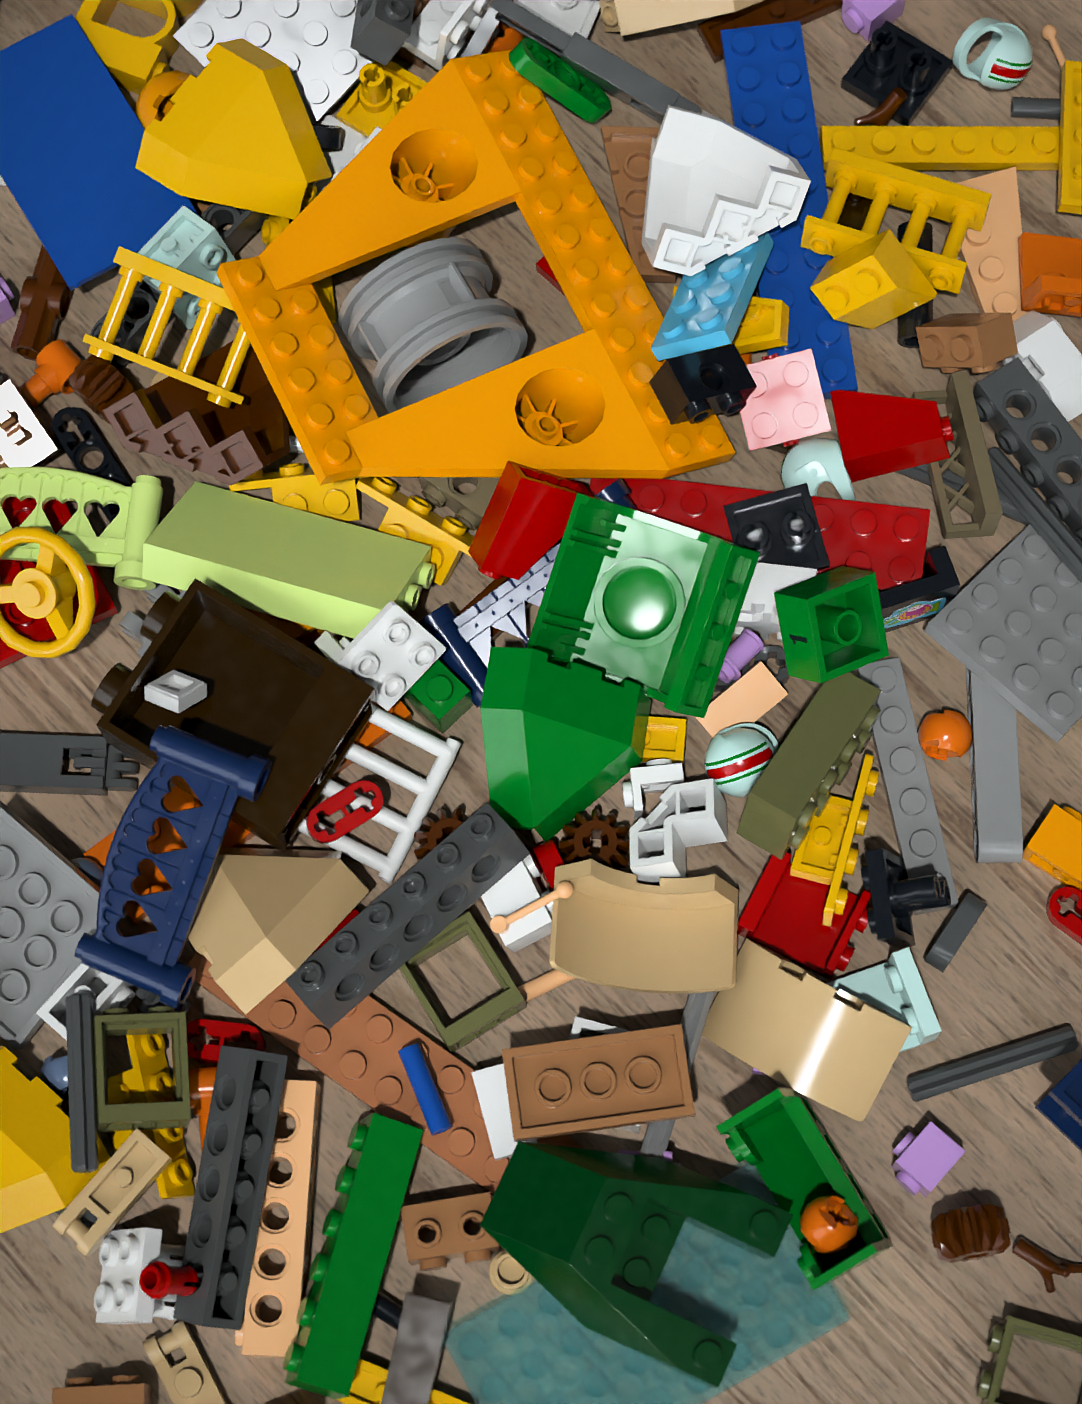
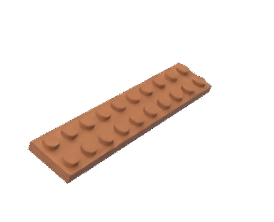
[187,952,585,1195]

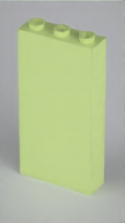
[142,481,435,639]

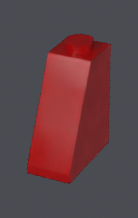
[830,389,955,483]
[468,461,593,580]

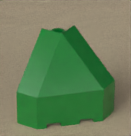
[480,647,651,842]

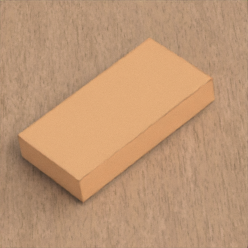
[696,660,788,738]

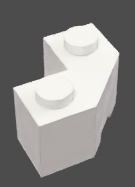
[1002,310,1082,422]
[629,778,728,886]

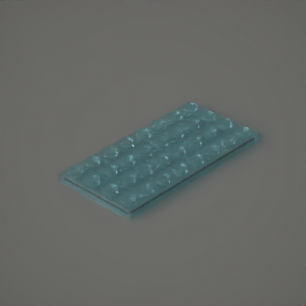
[444,1163,850,1404]

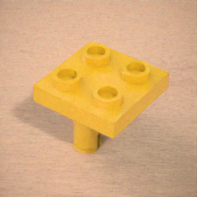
[336,60,427,137]

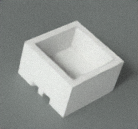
[732,562,817,642]

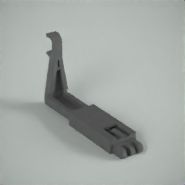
[461,0,701,124]
[0,733,138,796]

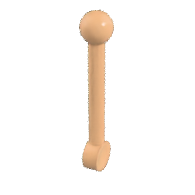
[1041,24,1066,69]
[490,881,573,934]

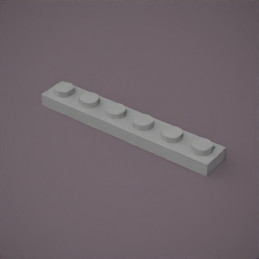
[856,657,959,916]

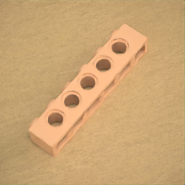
[235,1080,321,1359]

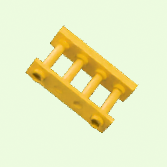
[800,147,992,294]
[82,246,250,409]

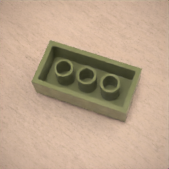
[736,672,881,860]

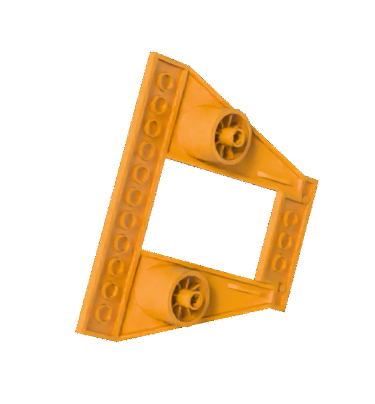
[216,49,736,485]

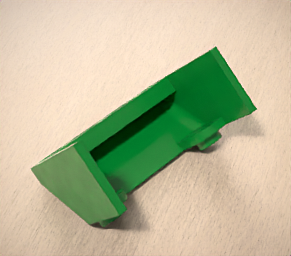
[716,1088,893,1291]

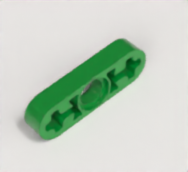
[509,37,611,124]

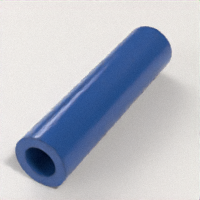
[398,1044,452,1135]

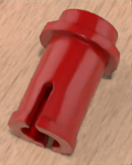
[139,1261,198,1299]

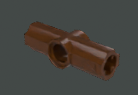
[11,245,71,361]

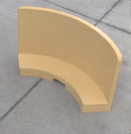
[549,859,739,994]
[702,938,912,1122]

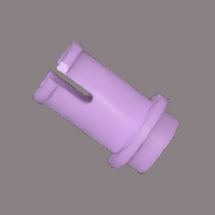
[718,629,764,683]

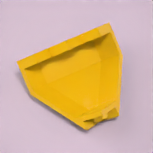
[135,38,333,220]
[0,1046,111,1233]

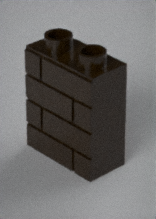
[91,578,377,852]

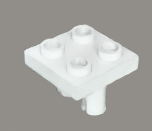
[94,1227,185,1325]

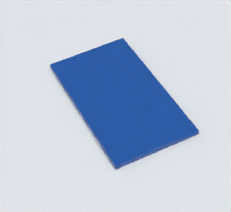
[0,14,200,291]

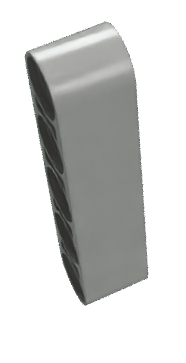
[966,667,1023,863]

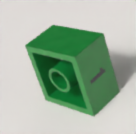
[774,566,889,684]

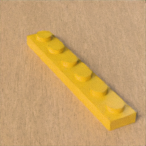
[819,126,1060,171]

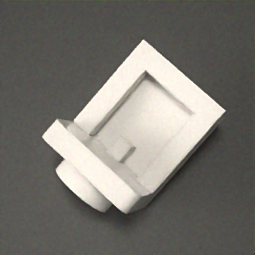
[622,758,684,819]

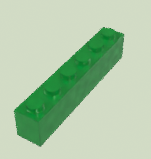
[283,1113,423,1400]

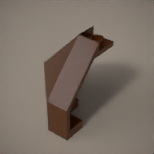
[103,340,290,485]

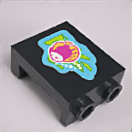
[879,546,960,633]

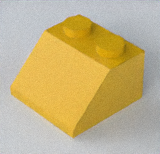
[810,228,938,329]

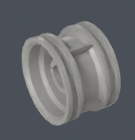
[338,237,528,413]

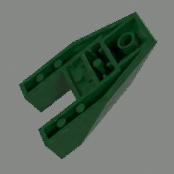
[479,1141,793,1388]

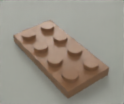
[502,1024,695,1142]

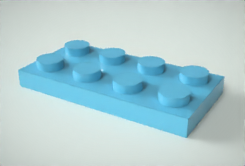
[651,231,774,361]

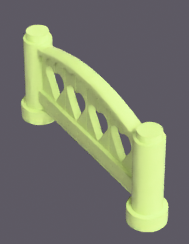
[0,466,163,590]

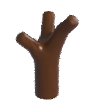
[854,87,907,126]
[1012,1237,1082,1293]

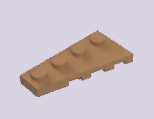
[601,126,676,283]

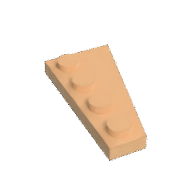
[947,166,1029,322]

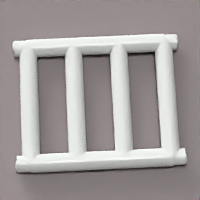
[297,707,461,884]

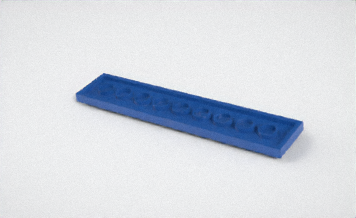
[720,21,858,399]

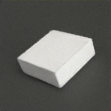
[144,670,207,714]

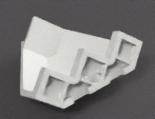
[641,105,811,276]

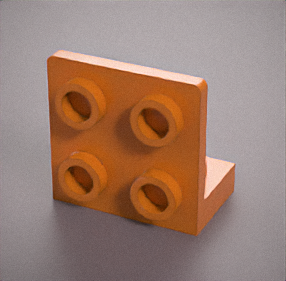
[1018,232,1082,317]

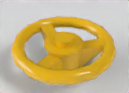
[0,527,96,658]

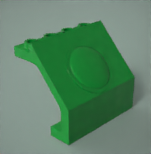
[526,492,760,718]

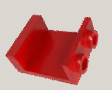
[737,853,871,980]

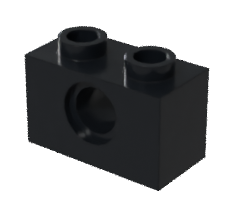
[649,344,757,425]

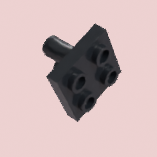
[841,20,953,126]
[723,483,830,571]
[861,848,951,948]

